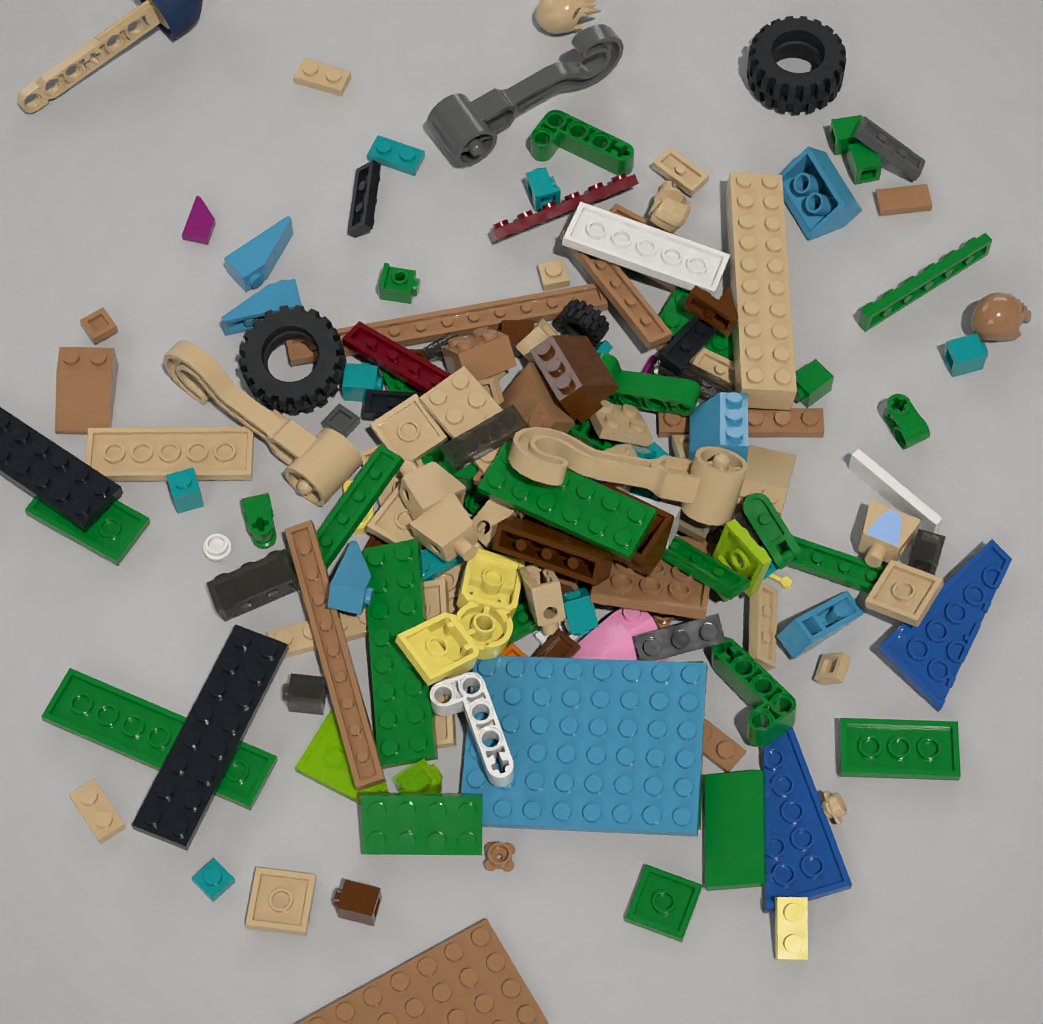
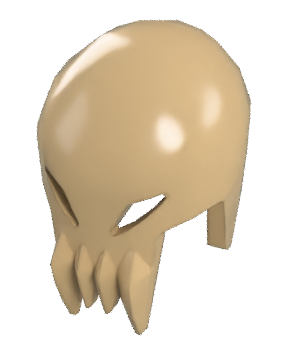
[536,0,601,34]

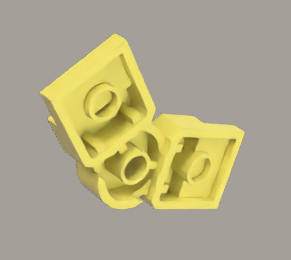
[395,548,526,686]

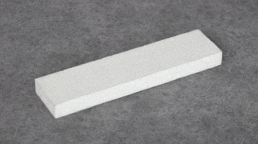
[849,449,942,538]

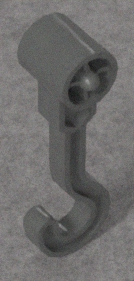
[427,24,624,167]

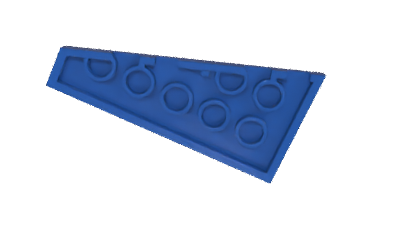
[877,539,1012,712]

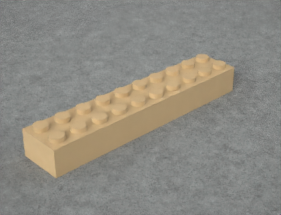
[725,171,797,410]

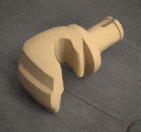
[648,181,691,232]

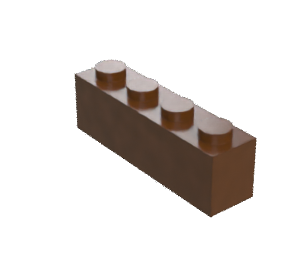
[492,515,614,586]

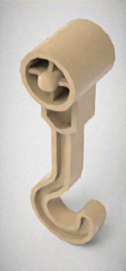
[163,340,363,506]
[508,427,748,526]

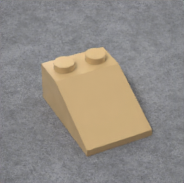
[732,445,797,522]

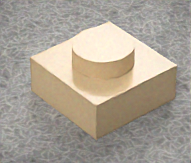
[538,259,570,291]
[814,652,851,685]

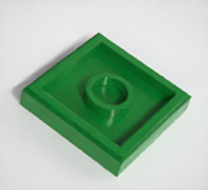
[625,864,703,942]

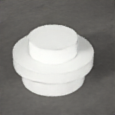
[203,534,232,561]

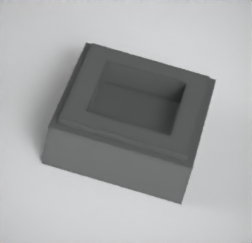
[322,403,361,438]

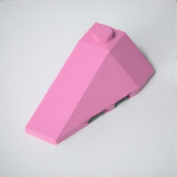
[573,608,671,661]

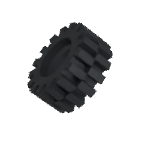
[557,299,609,347]

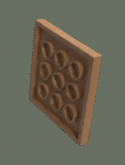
[590,535,717,619]

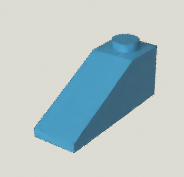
[224,216,294,293]
[221,279,302,336]
[328,540,374,615]
[777,591,864,659]

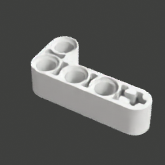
[430,672,514,787]

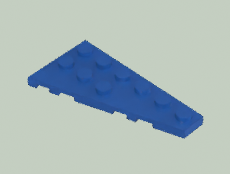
[763,727,852,914]

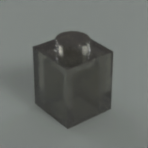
[908,529,946,575]
[283,673,328,715]

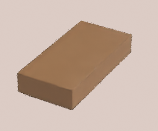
[875,184,932,216]

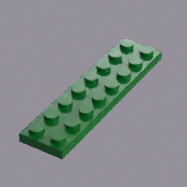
[363,538,438,769]
[41,668,278,811]

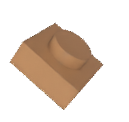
[80,307,118,344]

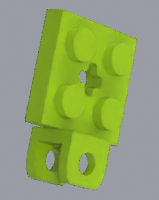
[712,519,772,602]

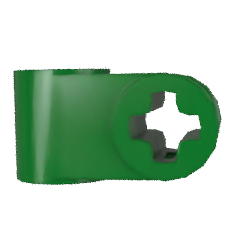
[883,394,930,449]
[241,493,277,549]

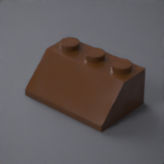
[530,335,620,420]
[600,481,674,577]

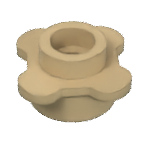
[822,791,848,825]

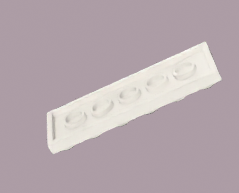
[562,202,730,297]

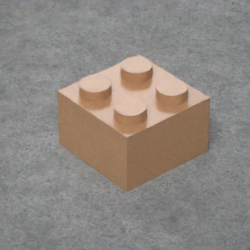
[441,327,517,381]

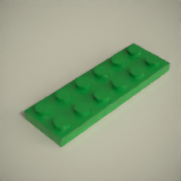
[477,442,657,561]

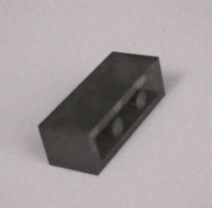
[206,549,301,622]

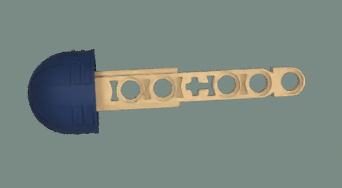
[17,0,203,113]

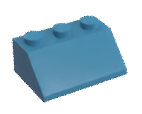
[779,146,862,240]
[689,392,749,463]

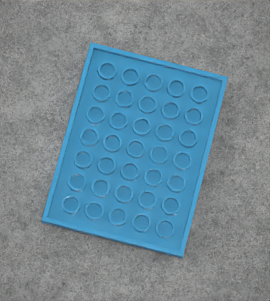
[461,656,707,837]

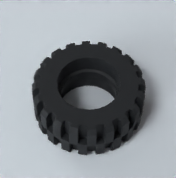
[747,16,847,115]
[239,305,347,415]

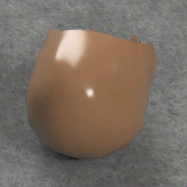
[970,292,1031,341]

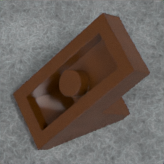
[683,285,738,337]

